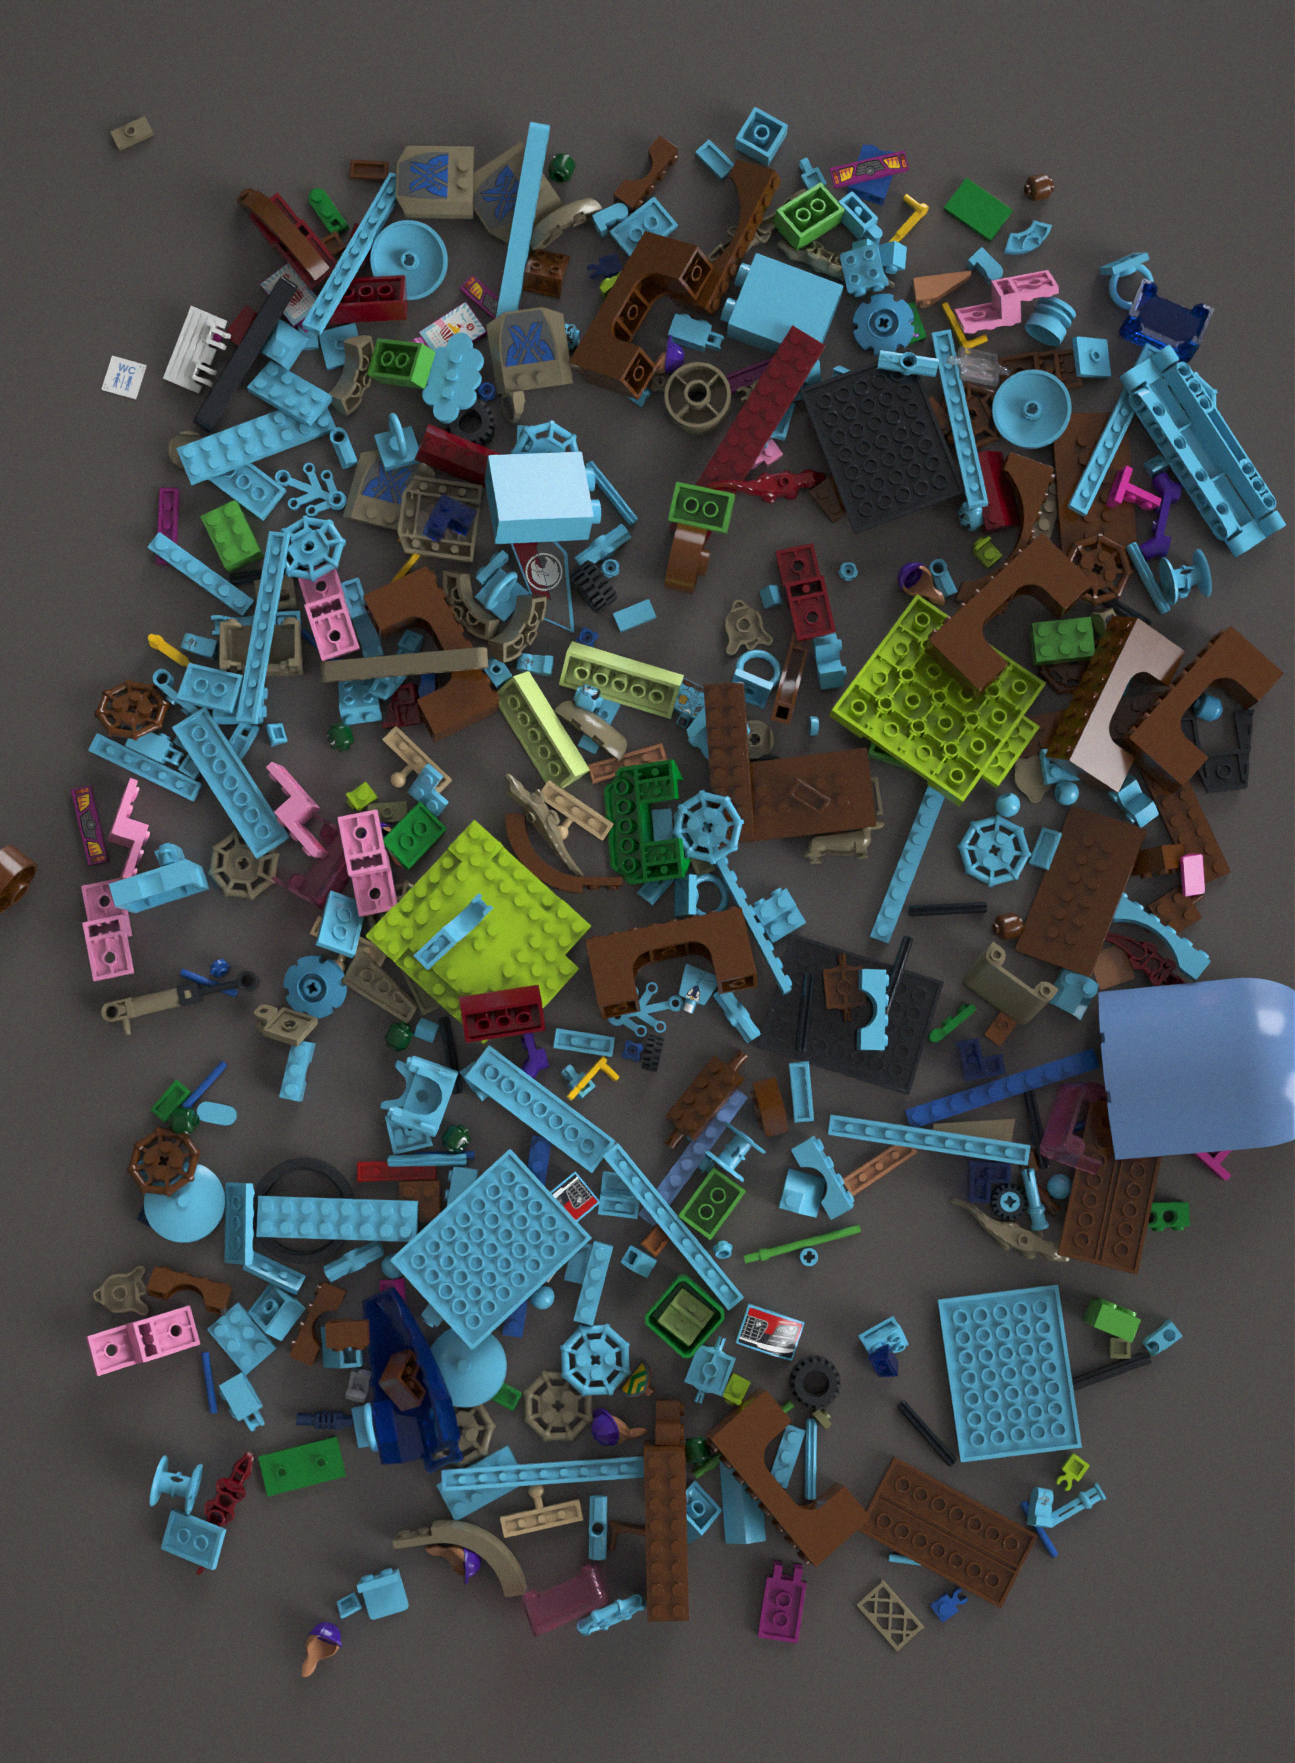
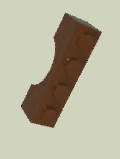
[613,135,679,214]
[146,1266,233,1316]
[289,1280,348,1366]

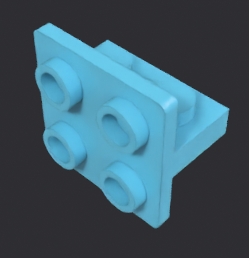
[858,1316,909,1364]

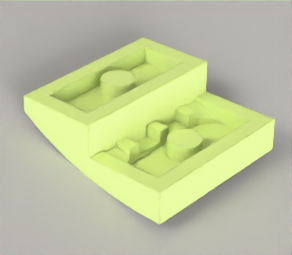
[656,1288,714,1347]

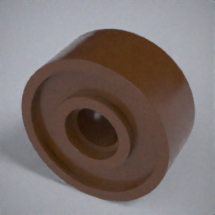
[664,523,711,595]
[0,845,38,914]

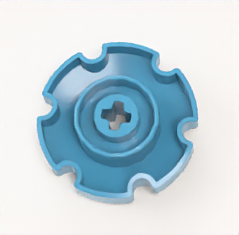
[853,294,914,357]
[284,954,347,1018]

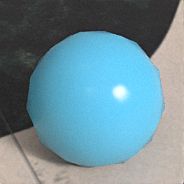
[1055,780,1079,805]
[995,793,1020,817]
[1047,1174,1072,1199]
[381,1253,403,1279]
[529,1286,555,1310]

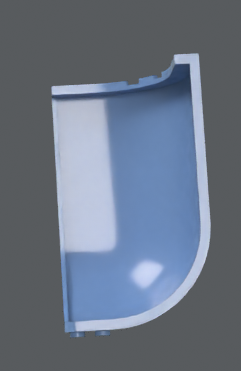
[1098,978,1295,1160]

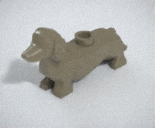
[804,820,885,865]

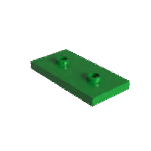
[258,1436,346,1497]

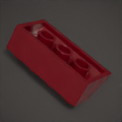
[330,275,408,324]
[414,424,501,489]
[978,451,1020,535]
[459,985,545,1043]

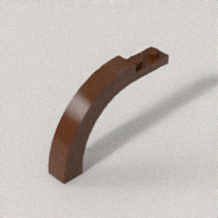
[236,188,329,280]
[770,613,817,725]
[505,813,623,894]

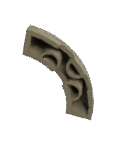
[530,198,602,250]
[328,335,374,416]
[443,571,500,640]
[488,595,547,663]
[554,700,627,761]

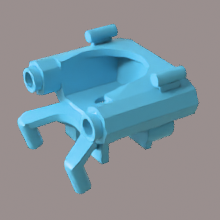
[380,1056,458,1137]

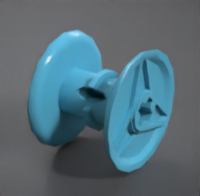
[1159,549,1212,605]
[704,1122,766,1182]
[149,1455,203,1515]

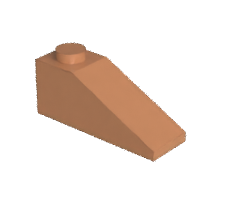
[911,271,971,308]

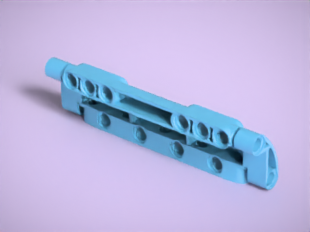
[1119,345,1286,558]

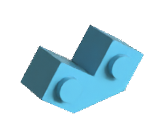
[852,239,907,274]
[812,634,847,690]
[1108,773,1159,828]

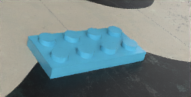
[247,360,333,428]
[207,463,287,521]
[224,1182,254,1265]
[437,1445,519,1520]

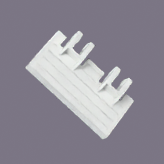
[163,306,231,394]

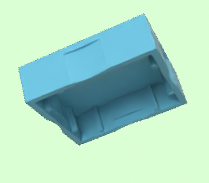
[109,859,209,913]

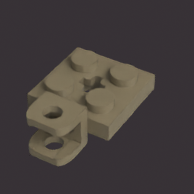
[253,1004,318,1047]

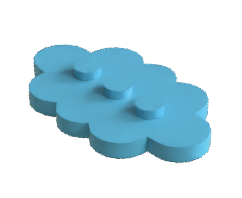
[422,332,484,424]

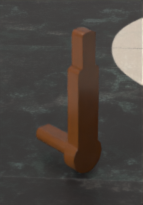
[608,1521,646,1551]

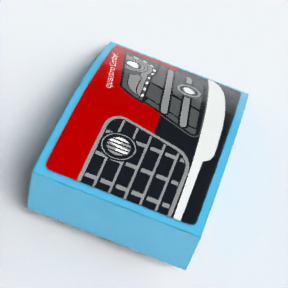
[550,1171,600,1222]
[735,1303,805,1361]

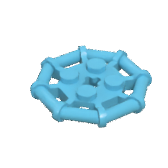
[510,420,579,454]
[280,515,346,582]
[672,790,744,865]
[957,814,1031,887]
[559,1323,631,1397]
[576,1594,647,1636]

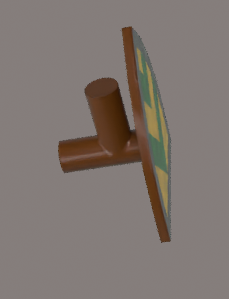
[618,1359,655,1399]

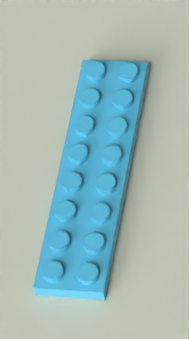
[176,407,336,485]
[172,707,291,859]
[464,1045,616,1173]
[257,1196,419,1242]

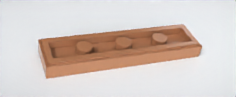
[587,743,667,784]
[843,1145,917,1196]

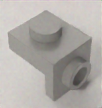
[345,1367,372,1402]

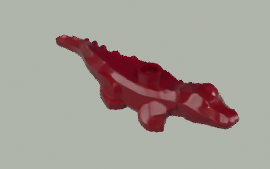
[706,469,826,503]
[1105,932,1185,986]
[196,1452,254,1575]

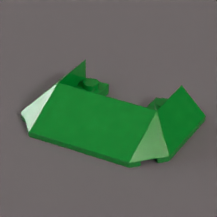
[604,759,691,885]

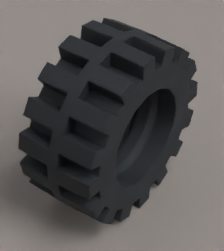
[641,1034,664,1072]

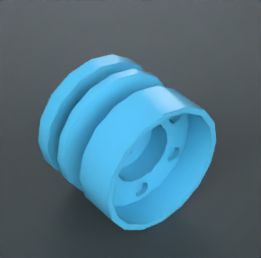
[1024,296,1076,347]

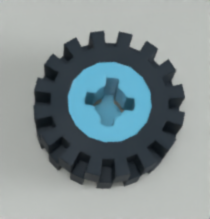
[990,1183,1028,1220]

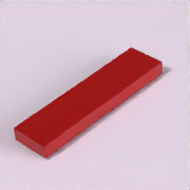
[357,1161,437,1182]

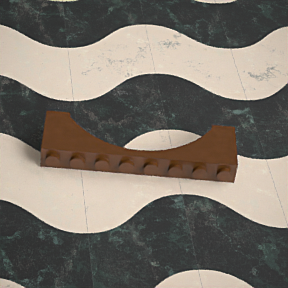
[668,160,782,317]
[954,452,1055,617]

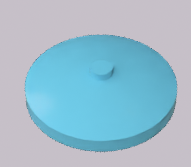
[370,220,448,300]
[992,370,1072,449]
[144,1162,225,1243]
[426,1328,507,1408]

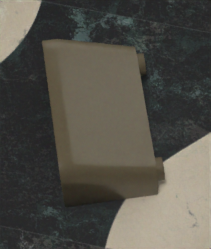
[220,617,303,676]
[964,942,1059,1025]

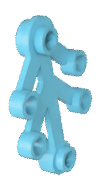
[275,463,347,518]
[608,982,683,1037]

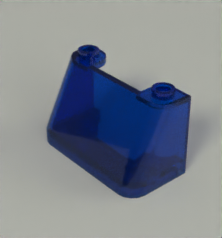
[1119,278,1214,363]

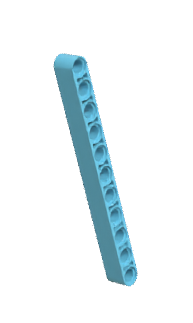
[496,122,550,318]

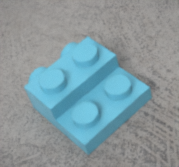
[753,888,806,943]

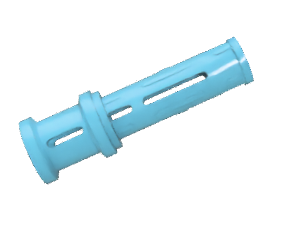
[1021,1169,1049,1231]
[1051,1483,1107,1527]

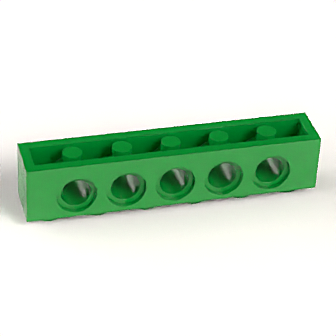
[1065,1201,1190,1231]

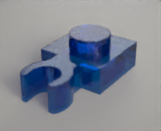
[587,252,622,279]

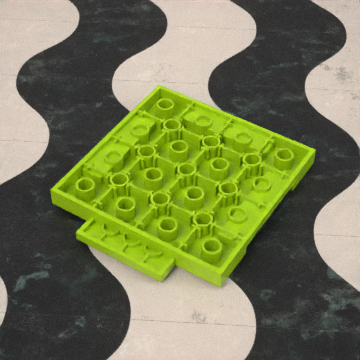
[829,594,1046,807]
[366,820,591,1045]

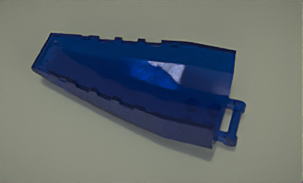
[362,1287,463,1473]

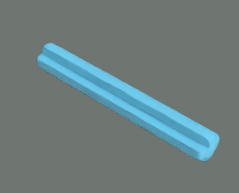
[585,461,638,526]
[1126,542,1170,614]
[387,1154,467,1167]
[805,1418,817,1500]

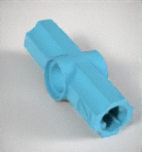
[877,350,939,377]
[574,524,631,566]
[713,992,761,1044]
[323,1241,385,1282]
[589,1495,607,1560]

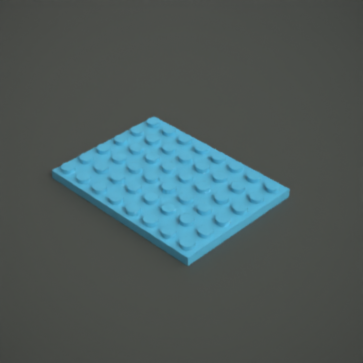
[390,1149,592,1350]
[937,1284,1082,1462]

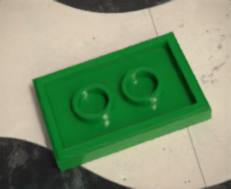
[943,177,1013,242]
[383,801,447,870]

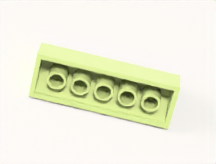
[559,641,684,719]
[497,671,590,789]

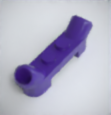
[1139,472,1182,561]
[520,1033,549,1079]

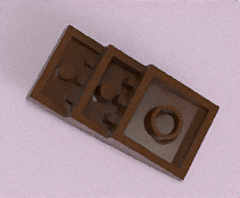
[998,349,1083,390]

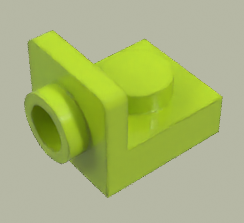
[972,536,1003,569]
[346,782,378,812]
[722,1372,751,1406]

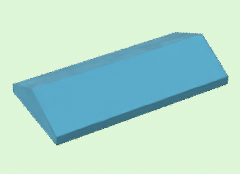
[720,1461,766,1544]

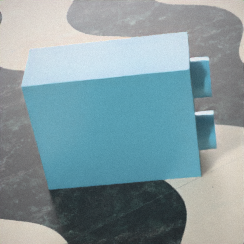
[720,253,843,354]
[485,452,601,544]

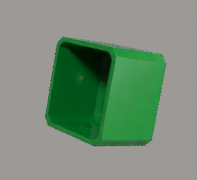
[645,1274,725,1358]

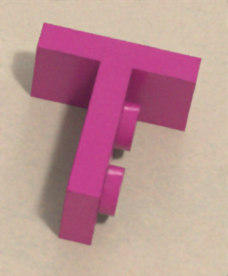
[1106,465,1162,511]
[1192,1150,1232,1181]

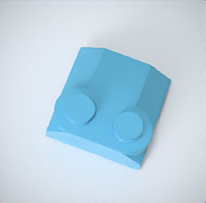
[1048,968,1099,1020]

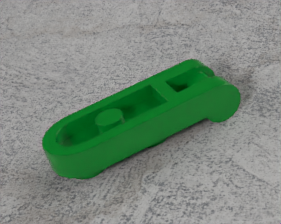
[308,188,350,234]

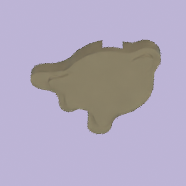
[724,599,773,656]
[1013,755,1053,804]
[93,1265,150,1316]

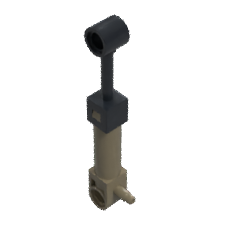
[101,971,260,1035]

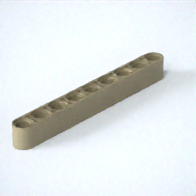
[320,647,488,682]

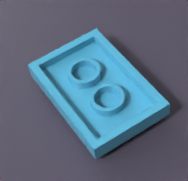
[609,197,678,257]
[176,663,244,714]
[315,891,364,958]
[207,1302,277,1375]
[161,1509,226,1570]

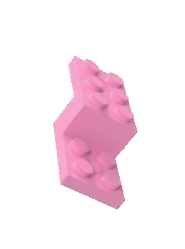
[955,270,1059,333]
[298,563,360,662]
[266,762,329,859]
[107,778,150,881]
[337,809,398,917]
[81,878,134,982]
[85,1305,200,1376]

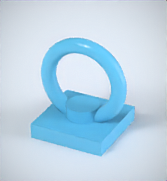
[1099,252,1154,310]
[374,413,421,471]
[475,568,530,623]
[732,650,782,709]
[674,873,729,917]
[351,1399,399,1452]

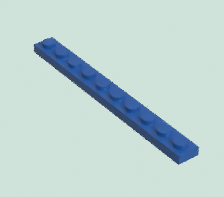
[904,1049,1100,1127]
[502,1135,551,1338]

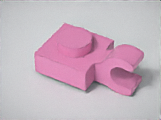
[752,439,783,469]

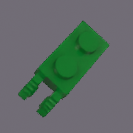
[928,1003,976,1043]

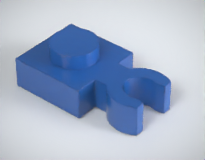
[930,1587,968,1623]

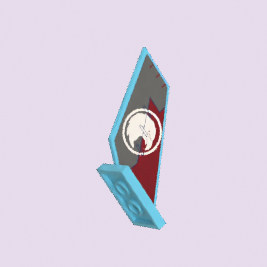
[511,541,575,633]

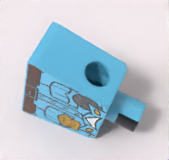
[674,678,705,729]

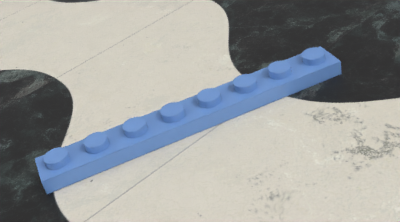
[638,1089,748,1226]

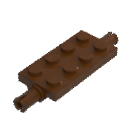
[665,1049,749,1150]

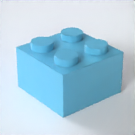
[735,107,788,167]

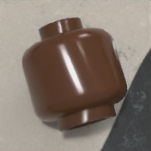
[1023,174,1054,202]
[992,913,1023,940]

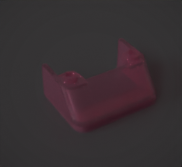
[272,812,350,911]
[1040,1082,1108,1175]
[522,1560,611,1637]

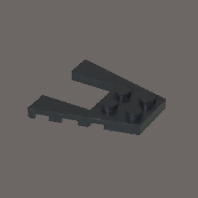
[1181,709,1254,794]

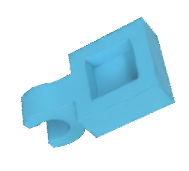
[799,157,827,190]
[560,1064,596,1100]

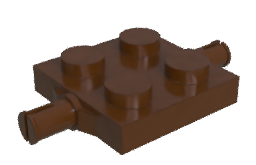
[1144,885,1204,935]
[823,954,866,1022]

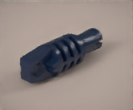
[296,1411,353,1430]

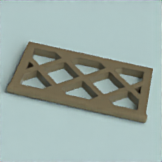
[856,1580,924,1652]

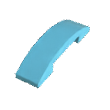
[368,630,424,700]

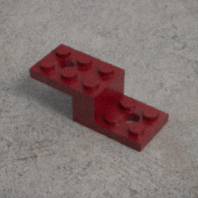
[248,192,338,291]
[775,543,836,642]

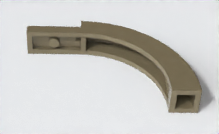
[393,1520,527,1597]

